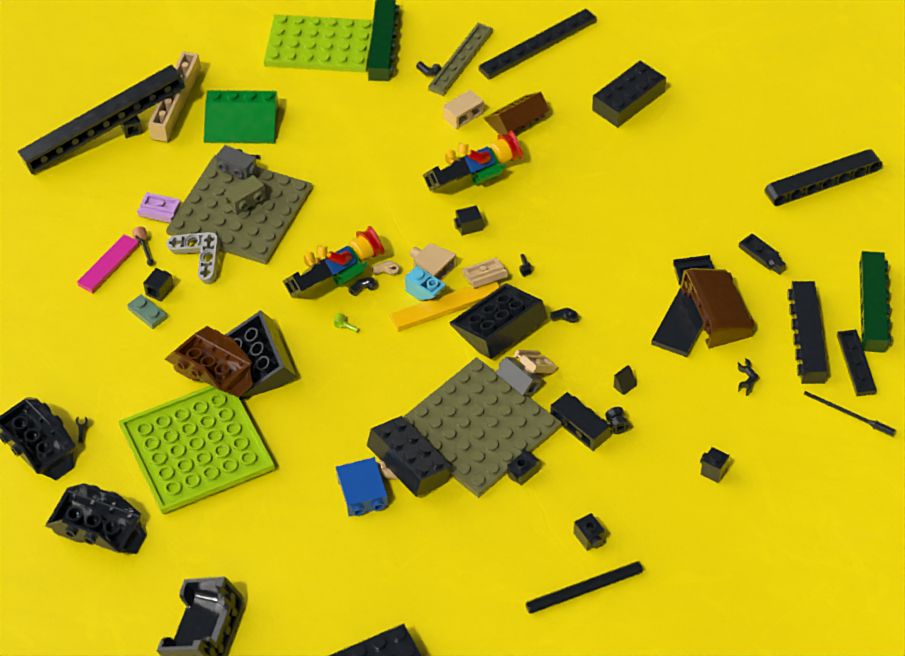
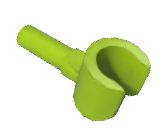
[334,313,359,333]

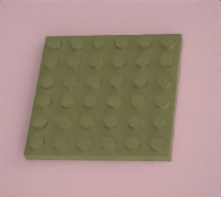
[166,155,312,265]
[403,357,562,498]

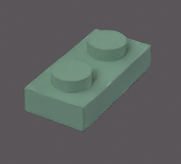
[127,294,167,329]

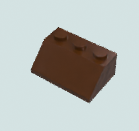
[484,91,550,134]

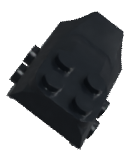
[0,397,76,481]
[45,483,146,554]

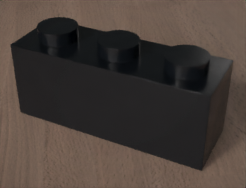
[550,392,610,451]

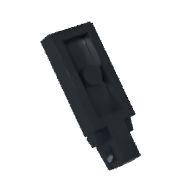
[739,233,786,275]

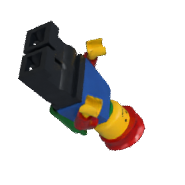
[423,130,524,191]
[283,226,385,297]

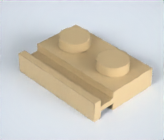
[462,258,508,288]
[514,350,557,374]

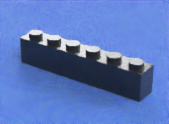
[787,281,827,384]

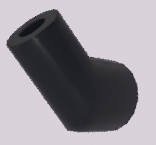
[550,308,578,323]

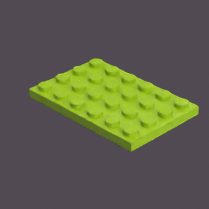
[264,14,373,72]

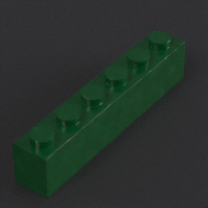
[368,0,399,81]
[859,251,891,353]

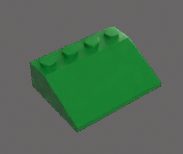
[204,90,279,144]

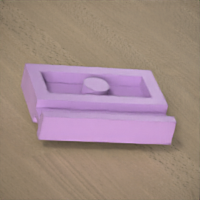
[137,192,181,223]

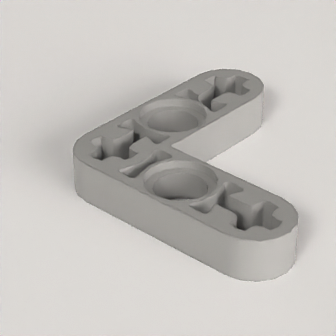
[167,232,220,284]

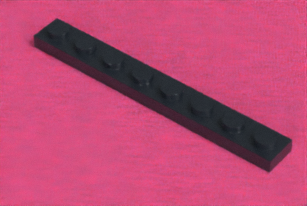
[479,8,597,80]

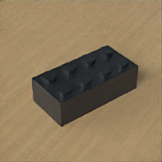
[592,60,666,128]
[366,416,452,497]
[329,623,422,656]

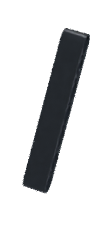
[764,149,883,206]

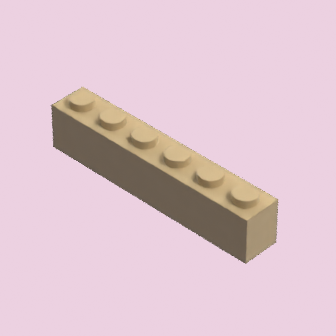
[148,51,201,142]

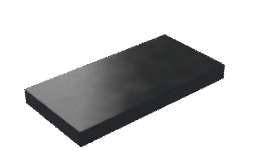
[651,288,704,357]

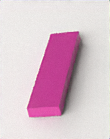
[77,234,139,294]

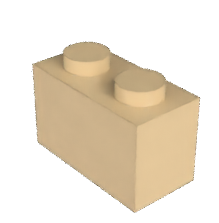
[443,90,484,130]

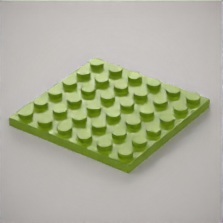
[118,385,275,514]

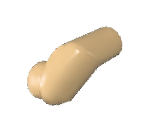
[371,261,400,275]
[377,461,398,479]

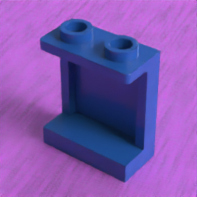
[336,457,388,517]

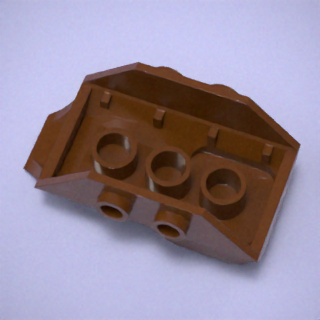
[165,326,253,397]

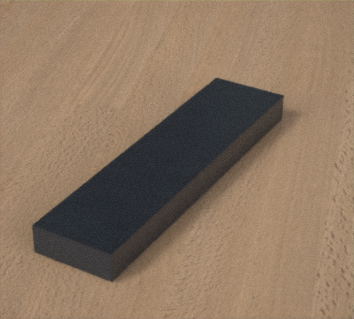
[837,329,876,397]

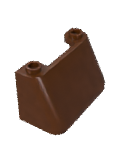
[680,268,755,349]

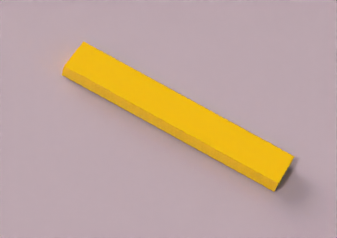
[391,281,500,331]

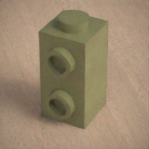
[224,175,266,215]

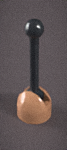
[132,227,154,266]

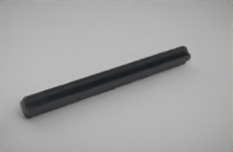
[526,561,643,613]

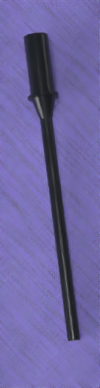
[804,391,896,437]

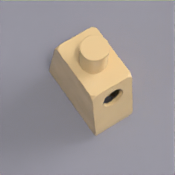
[410,244,456,281]

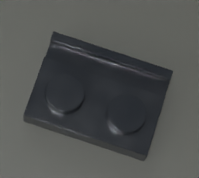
[673,255,714,285]

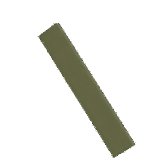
[428,23,493,96]

